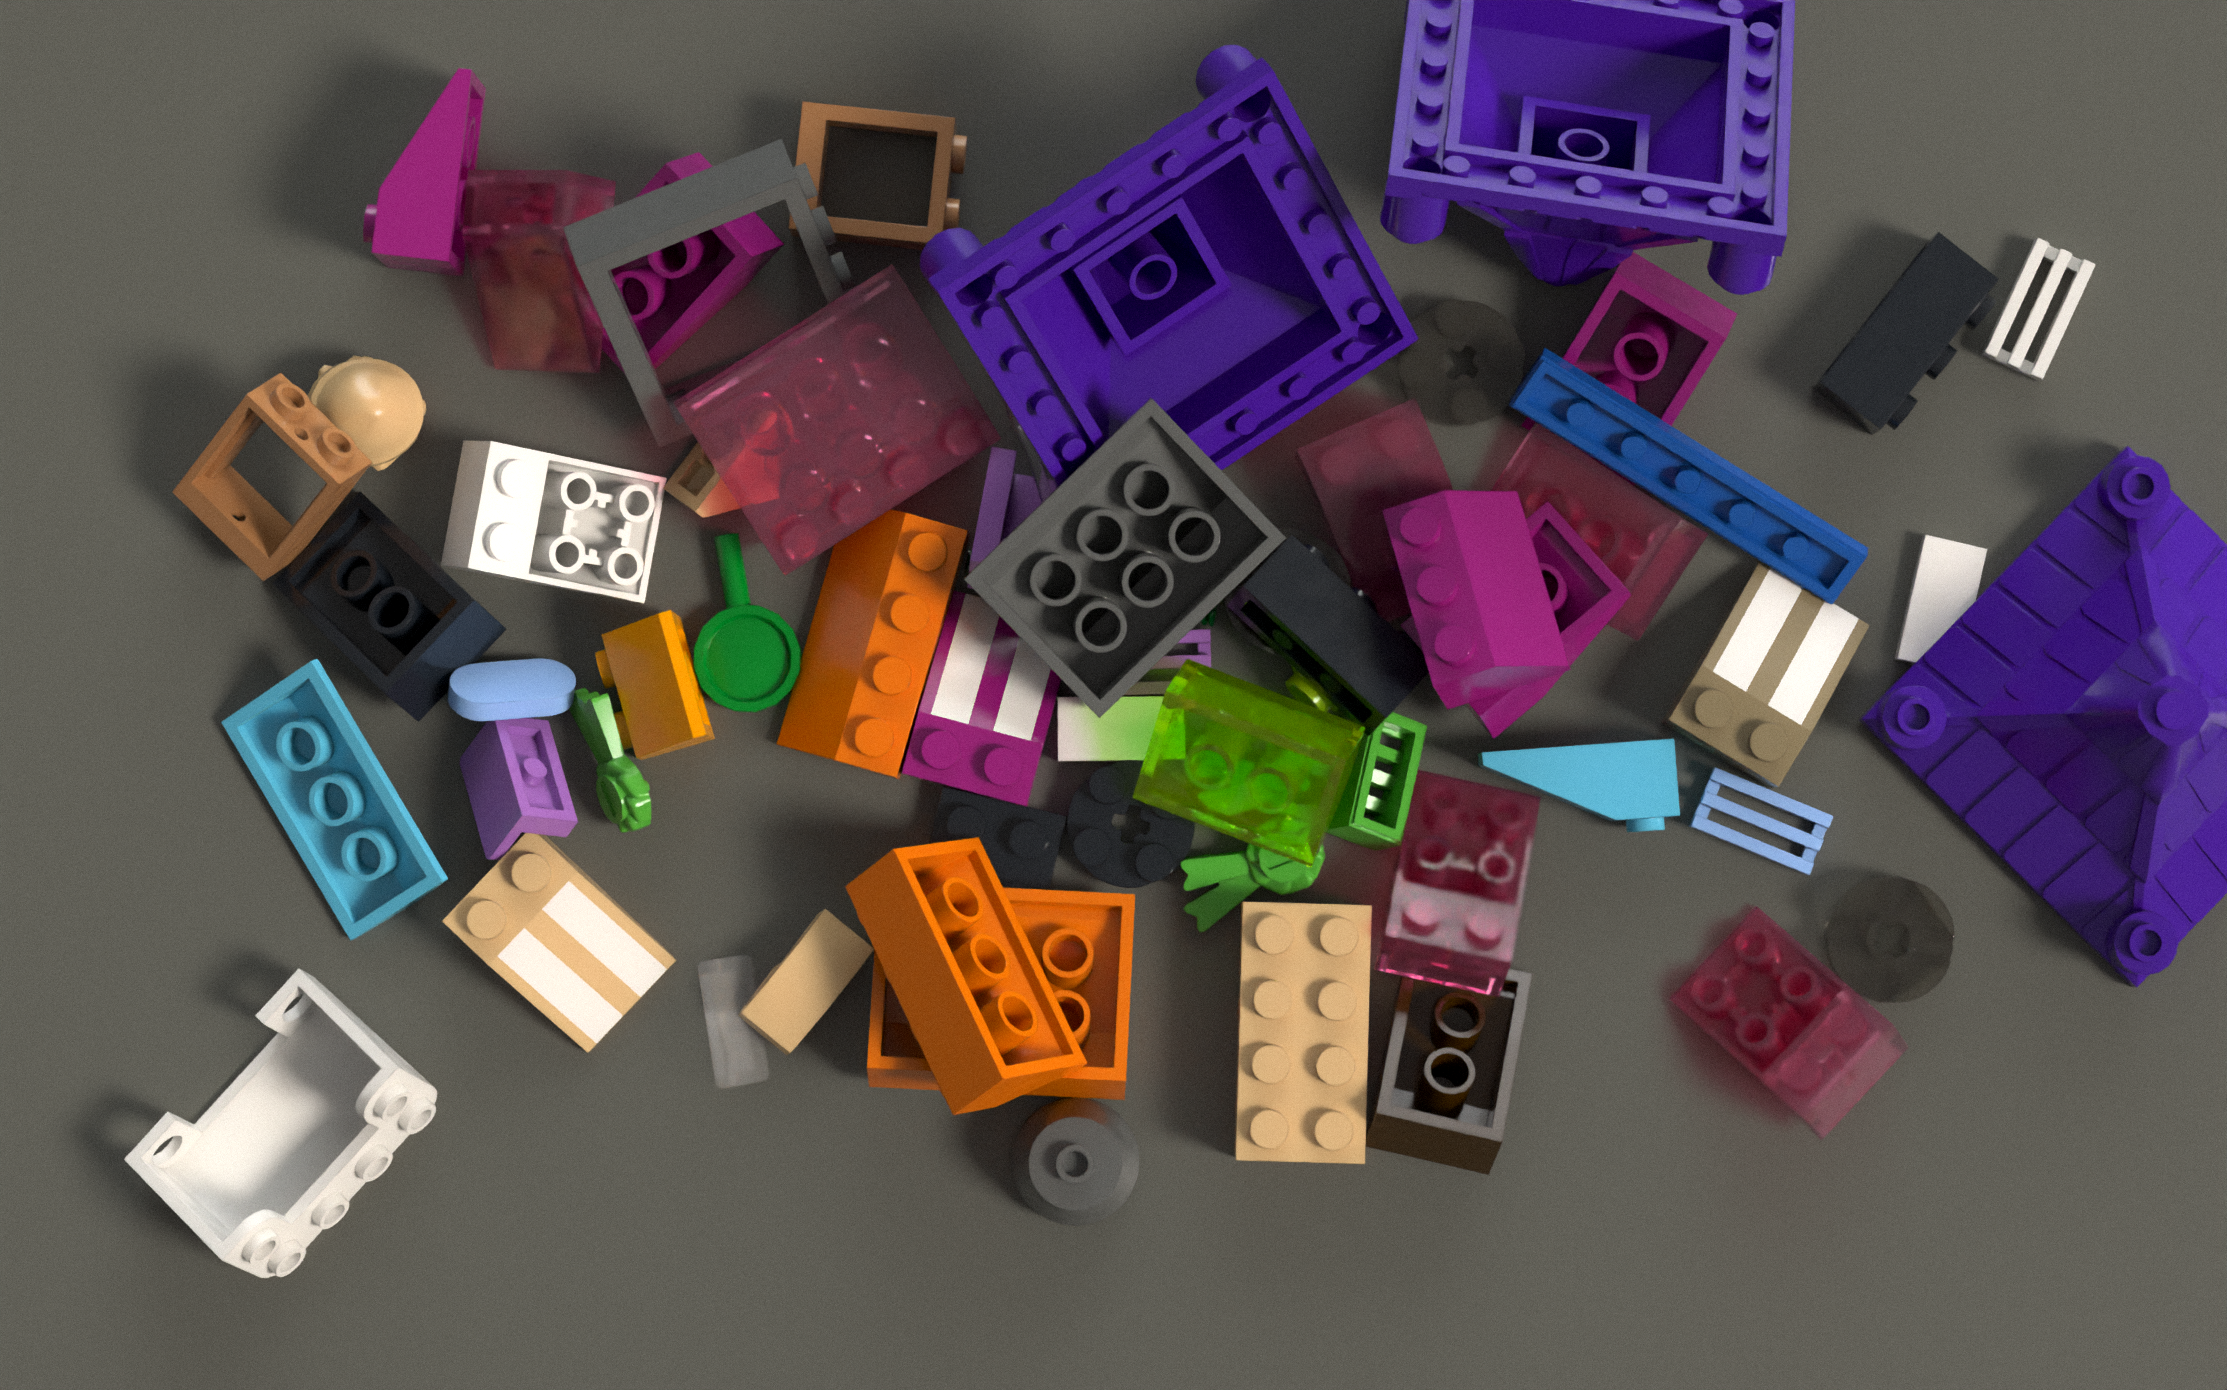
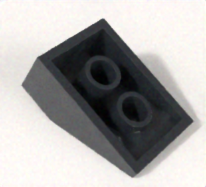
[272,491,507,722]

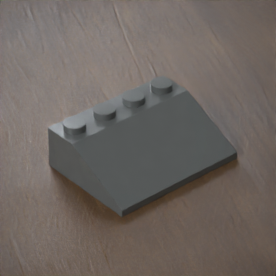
[964,397,1286,718]

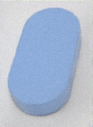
[448,658,576,721]

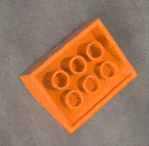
[867,887,1135,1100]

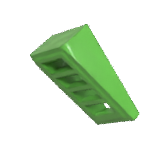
[1326,712,1427,850]

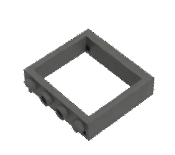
[563,139,874,447]

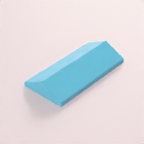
[221,659,448,941]

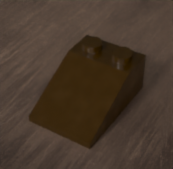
[1366,945,1533,1175]

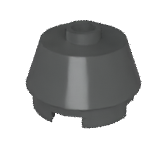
[1012,1097,1140,1226]

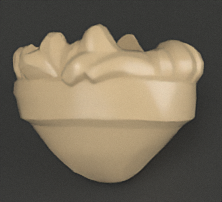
[307,355,426,471]

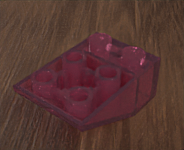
[463,170,616,373]
[1374,770,1541,997]
[1669,906,1909,1141]

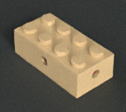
[1234,902,1372,1164]

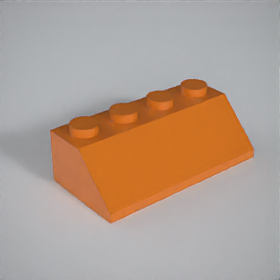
[777,500,970,780]
[845,837,1087,1115]

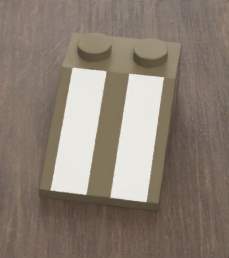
[1661,560,1870,789]

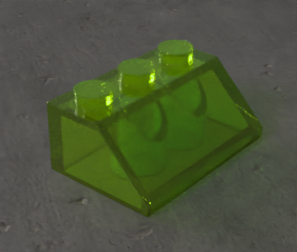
[1132,659,1366,867]

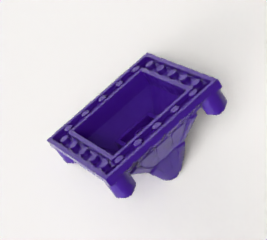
[1380,0,1795,295]
[920,45,1419,488]
[1859,446,2227,988]

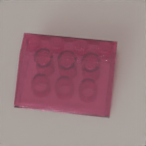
[674,264,1001,576]

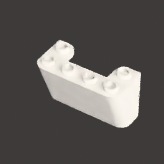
[124,968,438,1278]

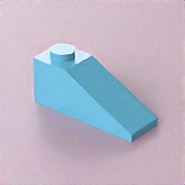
[1478,739,1680,833]

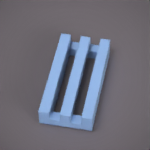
[1689,767,1834,875]

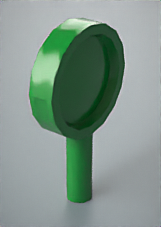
[694,533,802,713]

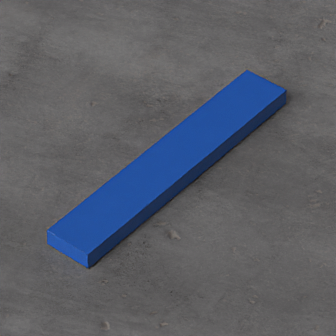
[1509,347,1868,605]

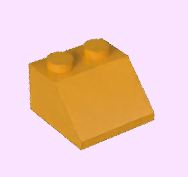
[595,610,715,760]

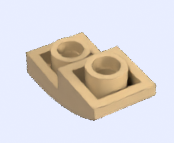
[738,909,874,1055]

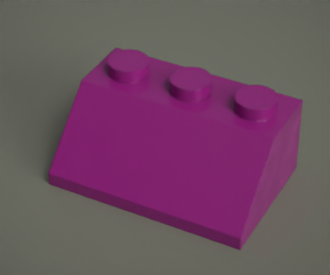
[1382,490,1571,710]

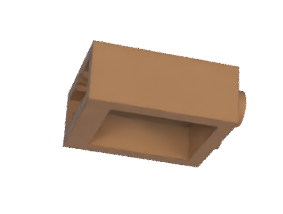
[789,101,967,250]
[173,373,373,581]

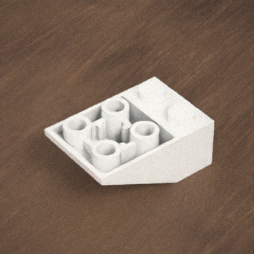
[441,441,667,603]

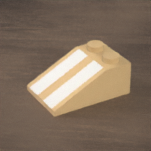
[442,833,677,1053]

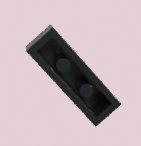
[1813,232,1999,435]
[1227,535,1429,736]

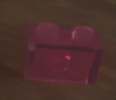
[1295,398,1453,622]
[1491,422,1708,641]

